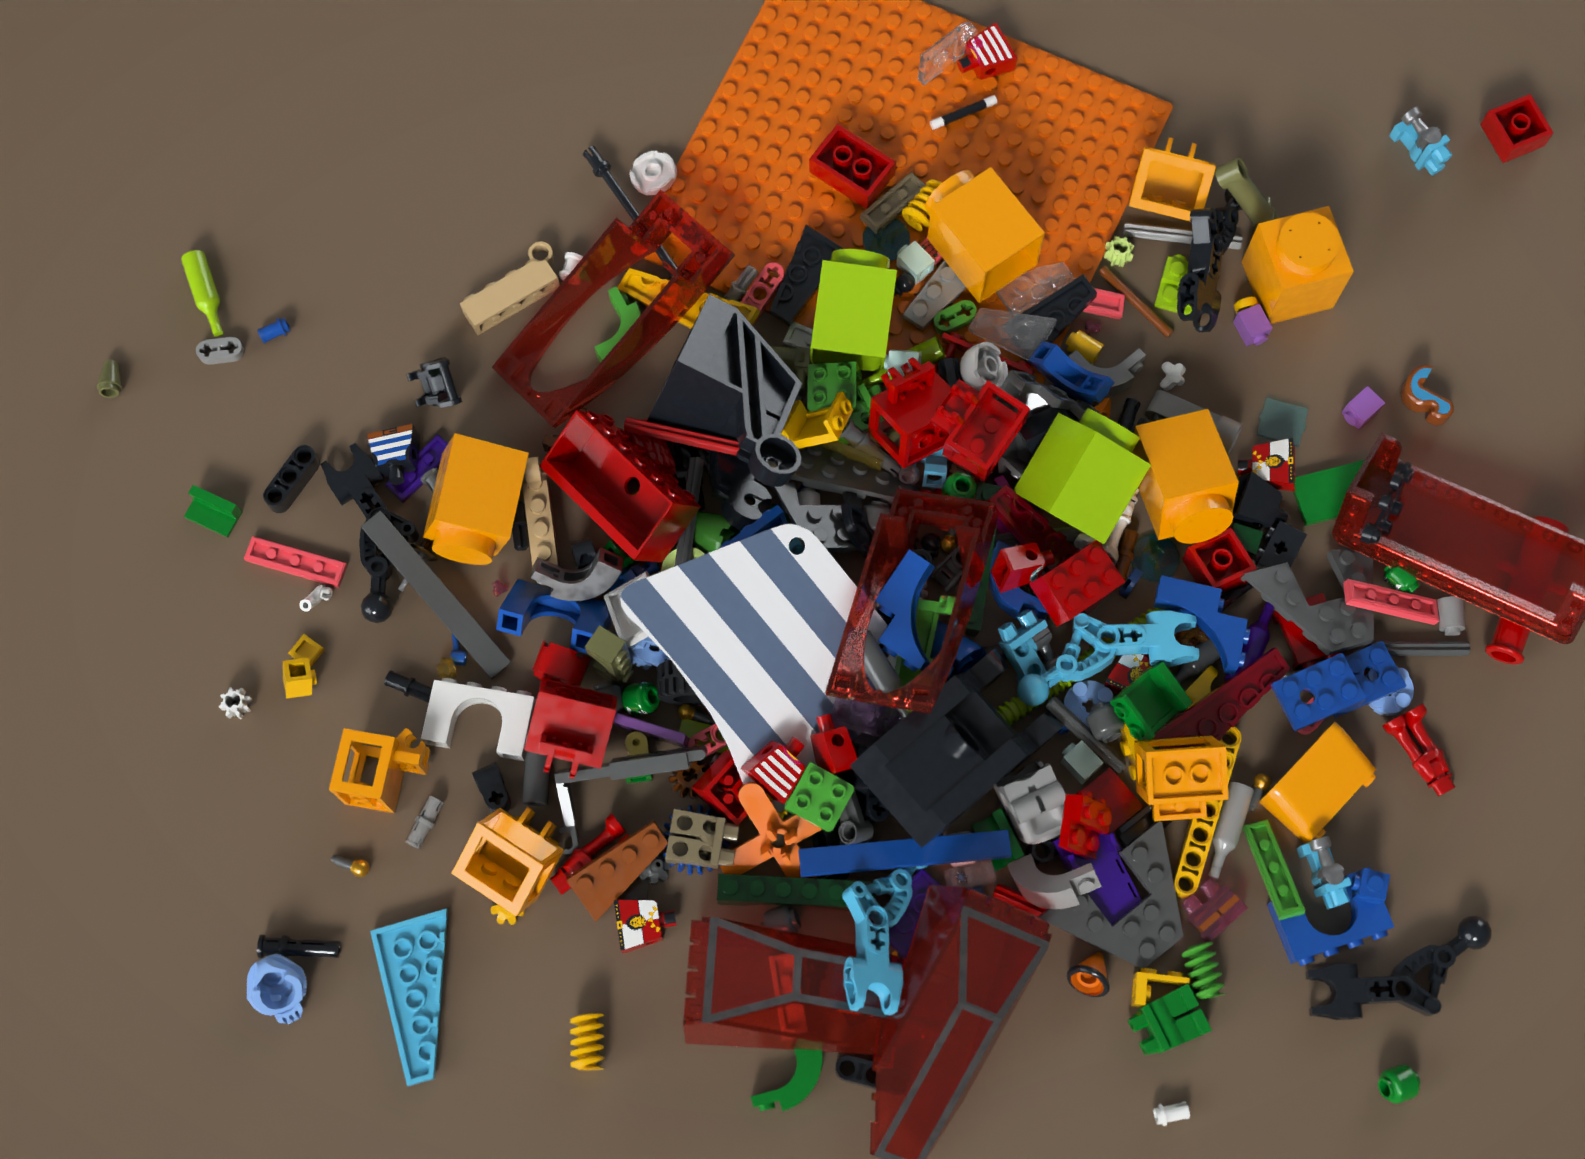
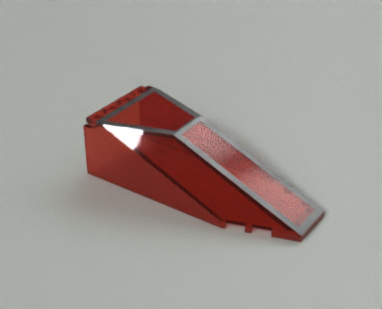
[870,885,1052,1159]
[683,917,956,1054]

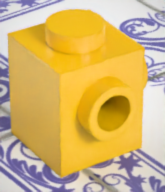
[282,658,317,699]

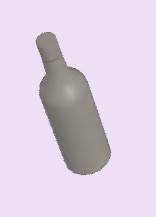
[1208,782,1254,880]

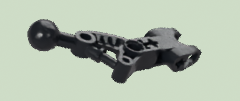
[1177,189,1243,333]
[320,443,419,623]
[1305,916,1492,1020]

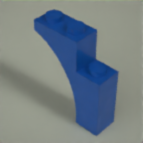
[875,549,935,672]
[1153,575,1250,675]

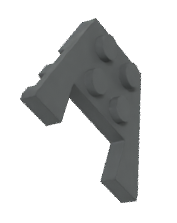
[771,482,863,553]

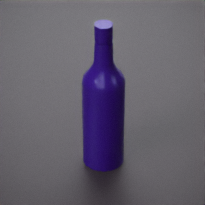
[1225,602,1274,682]

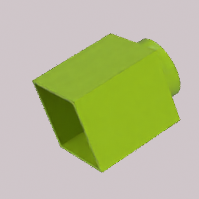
[810,249,897,372]
[1013,408,1151,544]

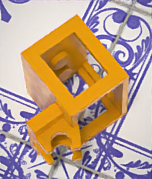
[1129,137,1216,221]
[329,728,430,813]
[1134,736,1228,821]
[451,807,564,917]

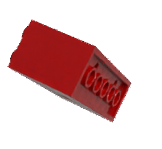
[539,410,701,563]

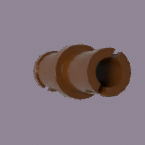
[1115,529,1139,581]

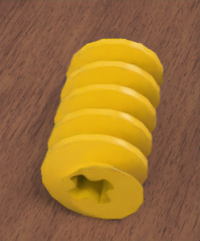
[902,179,942,232]
[570,1013,604,1070]

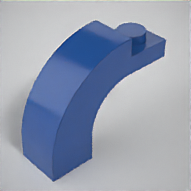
[1028,341,1115,404]
[988,540,1049,621]

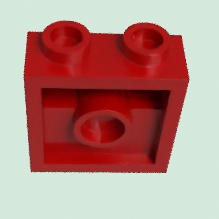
[1059,791,1112,860]

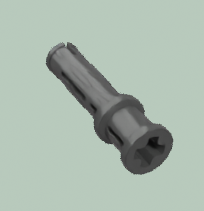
[839,418,902,477]

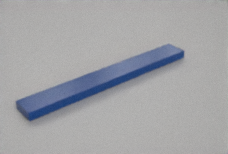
[798,830,1012,877]

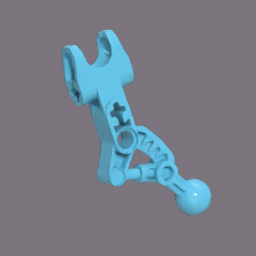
[1017,611,1199,706]
[842,838,927,1015]

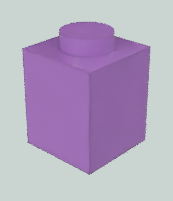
[1233,304,1273,347]
[1342,386,1385,430]

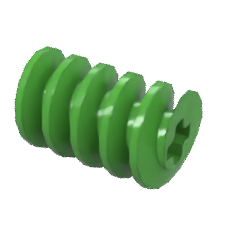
[1181,941,1227,1000]

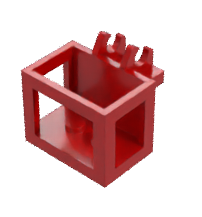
[868,357,951,469]
[930,379,1030,482]
[524,678,617,779]

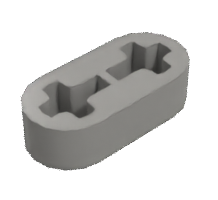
[196,337,245,365]

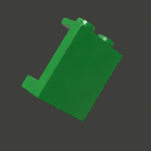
[1109,661,1193,741]

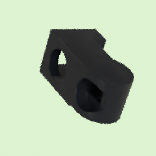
[571,538,597,569]

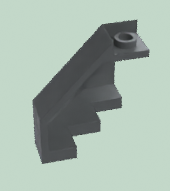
[995,370,1102,480]

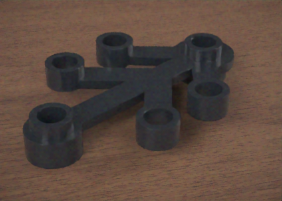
[1360,462,1415,545]

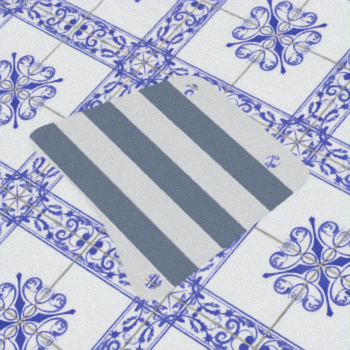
[620,524,898,813]

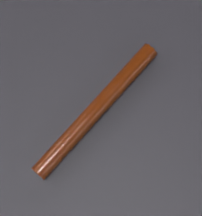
[1099,266,1174,338]

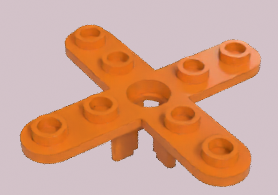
[720,782,822,879]

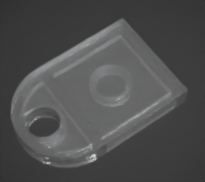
[918,22,978,85]

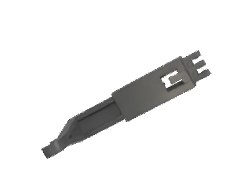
[555,745,708,854]

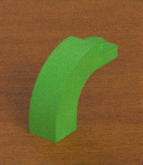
[595,286,643,376]

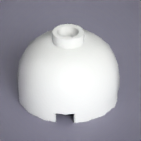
[960,341,1008,392]

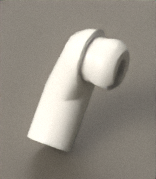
[300,585,333,611]

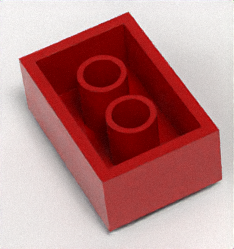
[809,124,896,209]
[1029,540,1125,626]

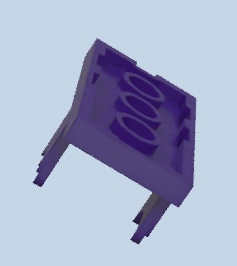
[1052,832,1141,925]

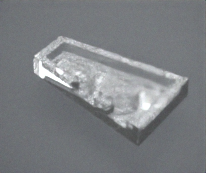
[996,262,1075,318]
[968,308,1057,360]

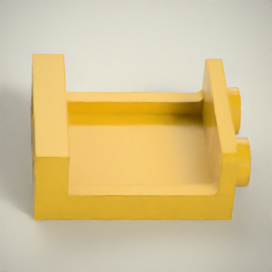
[781,391,853,449]

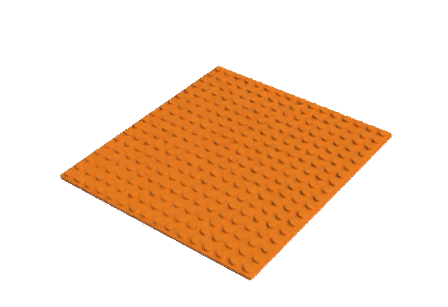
[632,0,1173,399]

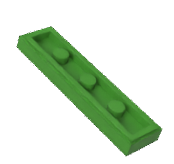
[1243,819,1305,921]

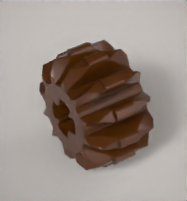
[669,760,709,800]

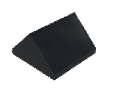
[1019,407,1071,458]

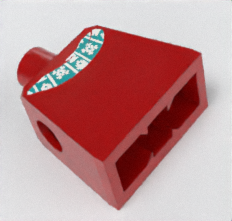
[991,542,1054,593]

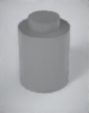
[1437,596,1465,636]

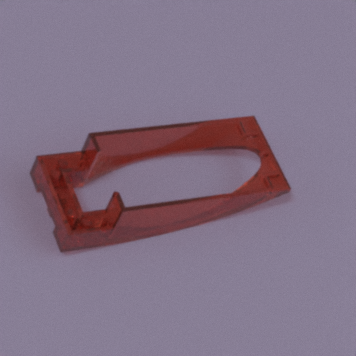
[492,189,735,428]
[825,488,998,714]

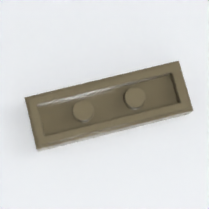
[860,172,926,234]

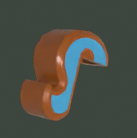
[1400,364,1454,426]

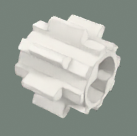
[219,687,253,719]

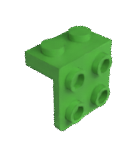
[807,361,862,411]
[784,762,854,832]

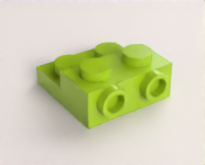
[1154,255,1192,315]

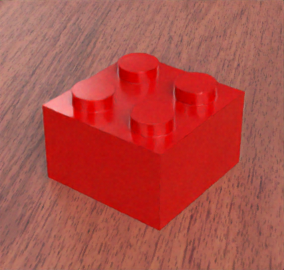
[1480,94,1554,163]
[1182,527,1257,594]

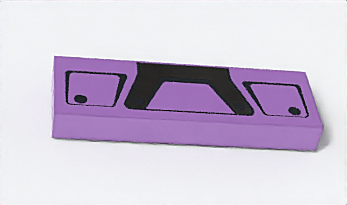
[613,713,690,748]

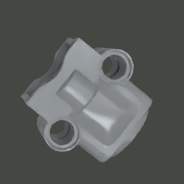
[994,760,1066,845]

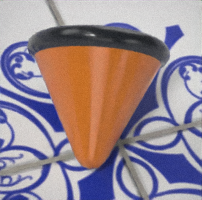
[1067,952,1110,997]

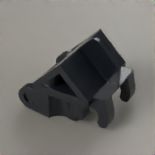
[406,357,462,408]

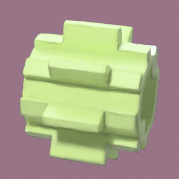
[1104,236,1134,267]

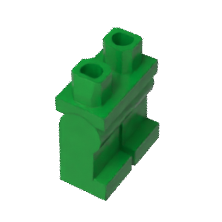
[1127,983,1212,1056]

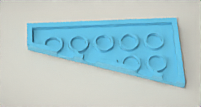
[370,908,448,1086]

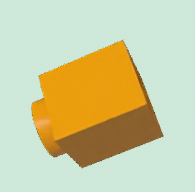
[925,167,1045,303]
[1241,206,1354,324]
[1132,409,1239,544]
[423,433,529,565]

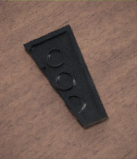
[770,225,843,326]
[1002,275,1097,365]

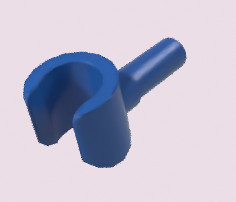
[451,634,467,666]

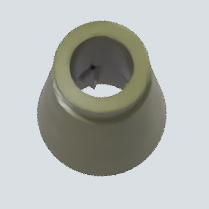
[96,360,122,398]

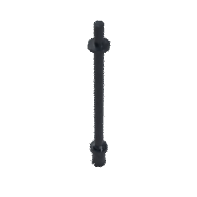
[583,146,692,288]

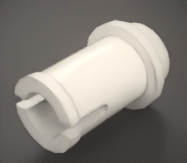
[1153,1101,1190,1126]

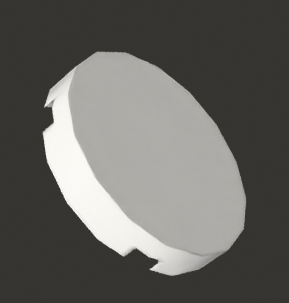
[629,151,677,195]

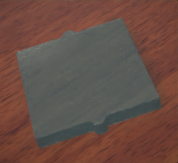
[1257,398,1308,447]

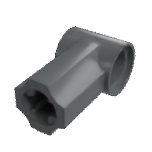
[839,791,874,844]

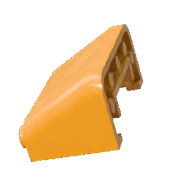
[1259,721,1377,844]

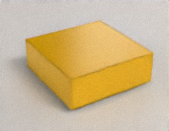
[288,634,325,668]

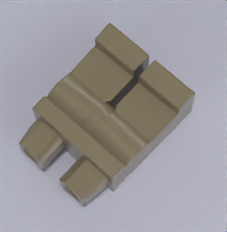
[665,809,739,869]

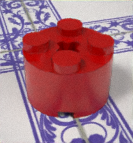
[532,641,590,687]

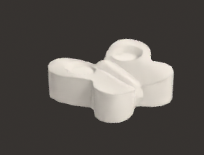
[1160,362,1186,391]

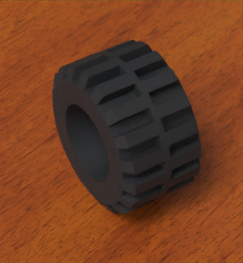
[657,660,703,705]

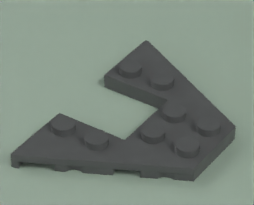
[1241,542,1374,656]
[1037,821,1184,968]

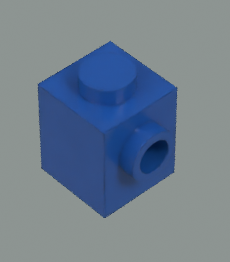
[1351,868,1390,905]

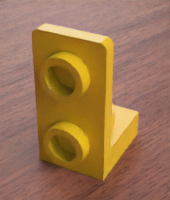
[1131,968,1190,1008]

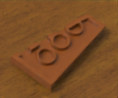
[566,820,668,922]

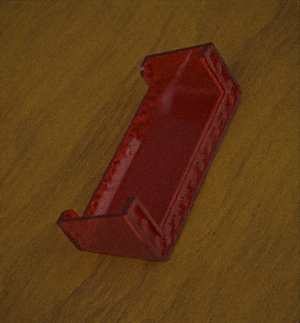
[1332,432,1585,644]

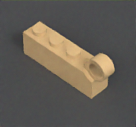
[460,241,560,335]
[522,456,560,567]

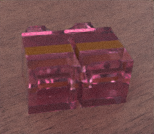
[1181,878,1248,942]

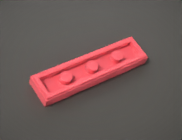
[244,536,348,588]
[1343,579,1439,625]

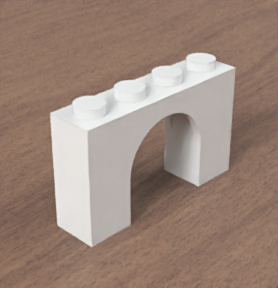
[421,678,536,761]

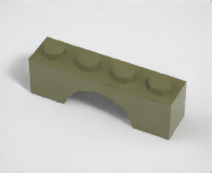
[585,625,634,686]

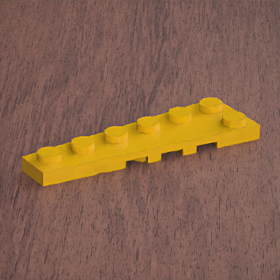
[617,268,760,329]

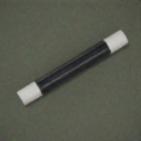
[930,95,997,130]

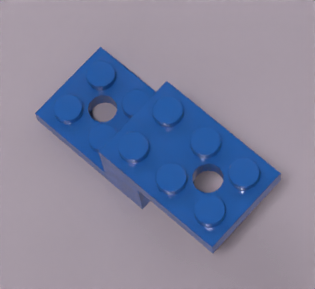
[1271,641,1407,732]

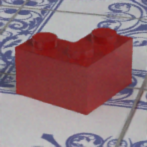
[691,750,748,826]

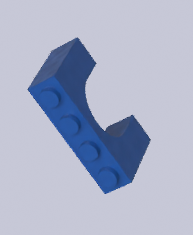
[496,579,612,654]
[1267,867,1394,966]

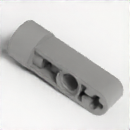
[1145,390,1243,455]

